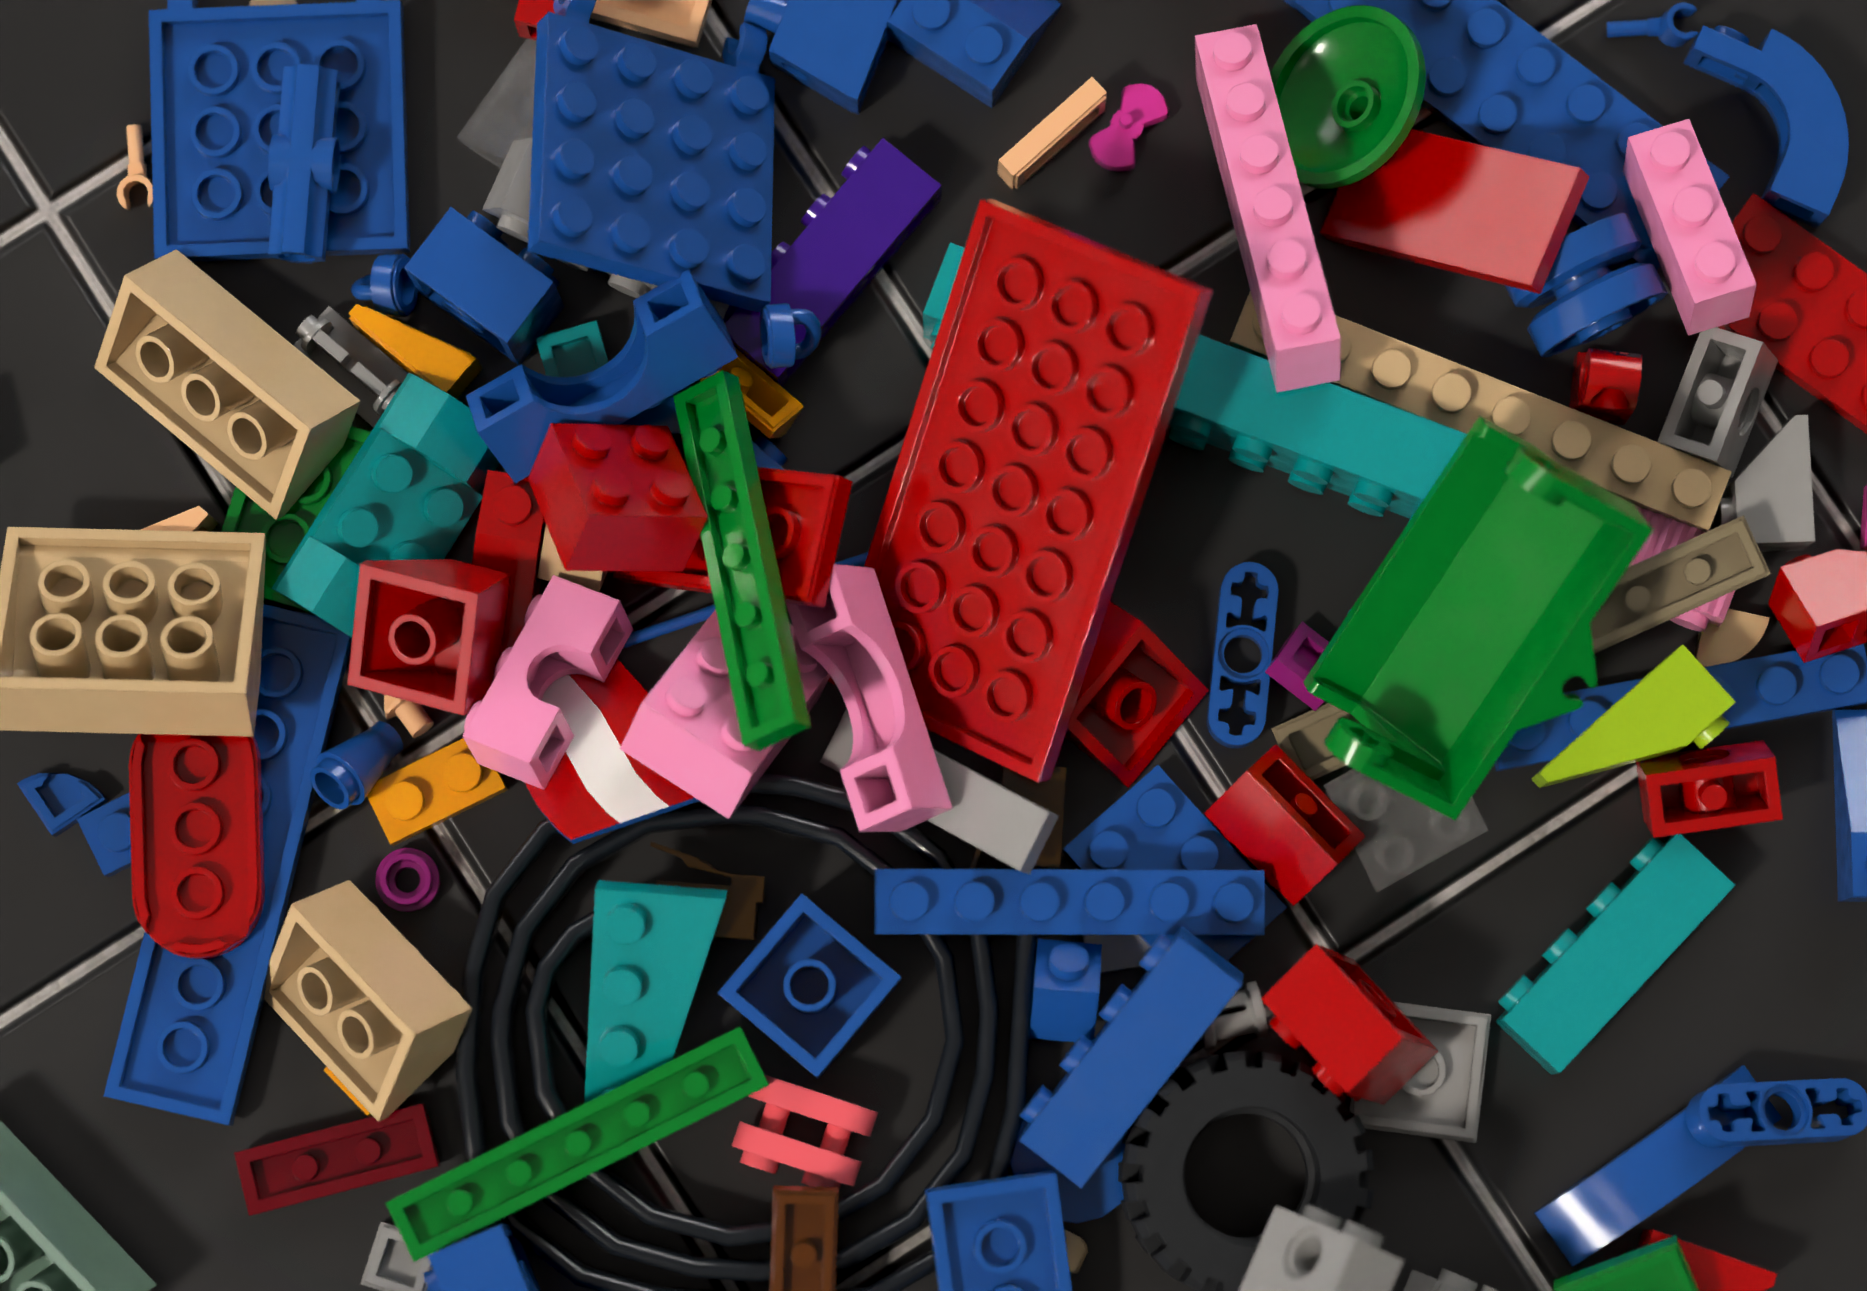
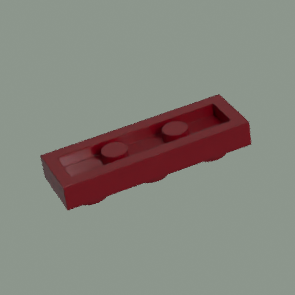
[234,1103,441,1216]

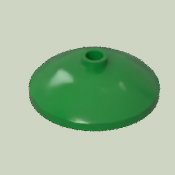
[1270,5,1426,189]

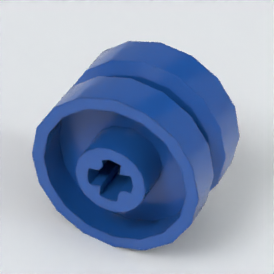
[1505,213,1668,357]

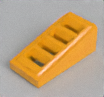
[348,304,482,399]

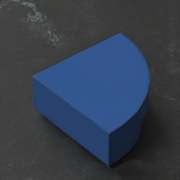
[17,773,109,837]

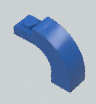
[1683,25,1849,229]

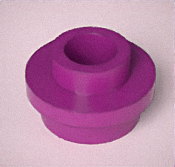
[375,848,440,912]

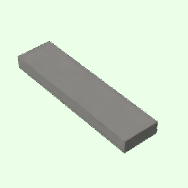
[820,708,1059,874]

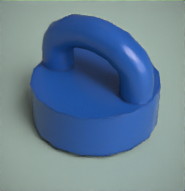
[351,254,418,317]
[759,303,821,369]

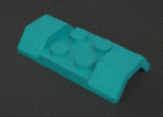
[272,373,500,638]

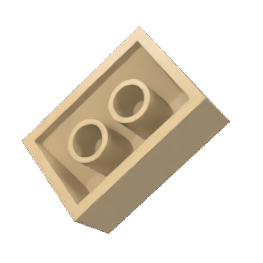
[264,880,473,1122]

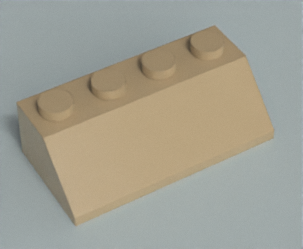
[94,249,361,520]

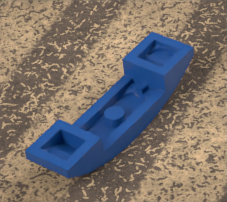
[1534,1065,1782,1266]

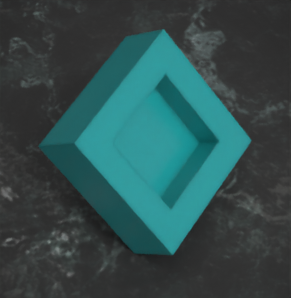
[536,320,609,377]

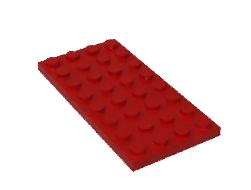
[828,199,1213,782]

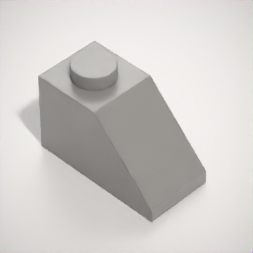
[1715,415,1815,552]

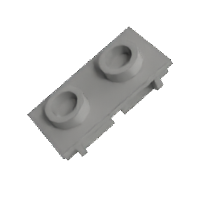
[293,306,408,428]

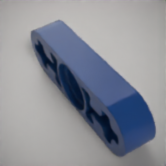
[1207,562,1279,748]
[1686,1078,1867,1148]

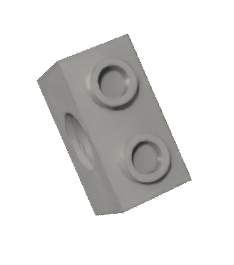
[1657,327,1778,478]

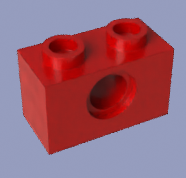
[1636,740,1783,838]

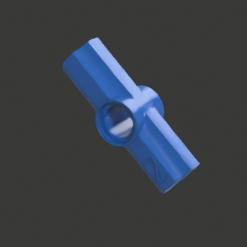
[268,64,341,264]

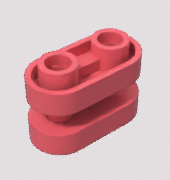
[732,1074,879,1190]

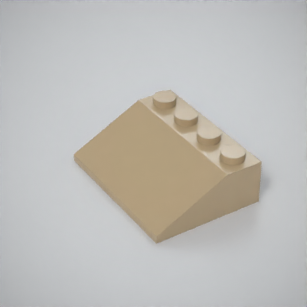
[0,527,266,737]

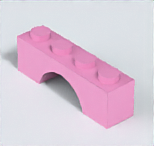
[786,564,953,832]

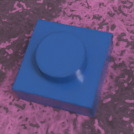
[77,793,131,877]

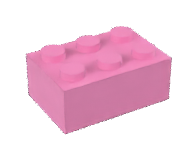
[620,609,830,819]

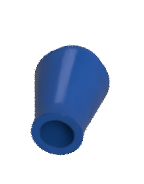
[310,721,403,809]

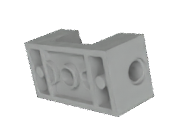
[1239,1204,1497,1291]

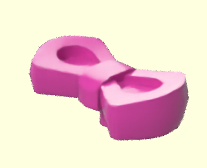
[1089,83,1169,172]

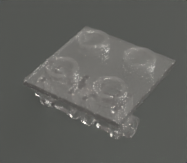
[1324,769,1488,892]

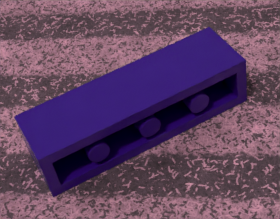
[723,138,942,387]

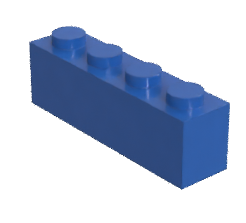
[1019,926,1244,1188]

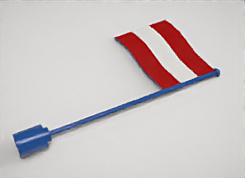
[524,552,868,844]

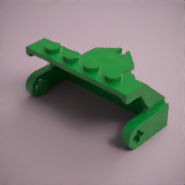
[1303,416,1653,821]

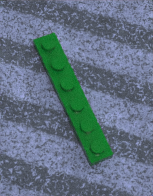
[673,370,811,751]
[385,1027,769,1262]

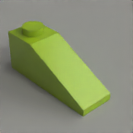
[1531,644,1735,788]

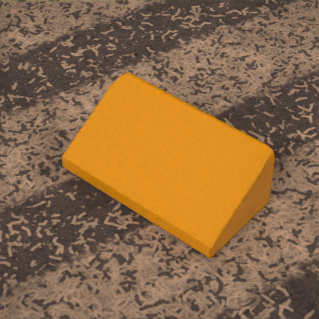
[699,348,804,439]

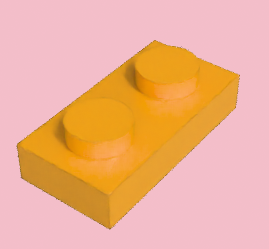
[367,738,508,846]

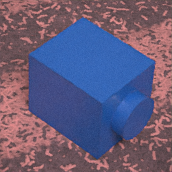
[1030,939,1102,1042]

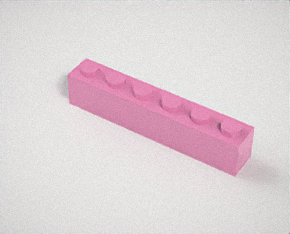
[1195,24,1341,392]

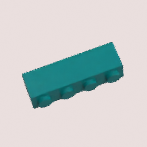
[1495,834,1735,1075]

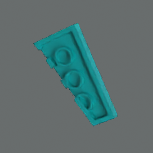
[584,880,728,1104]

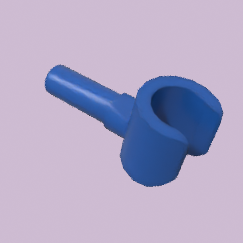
[1606,2,1698,48]

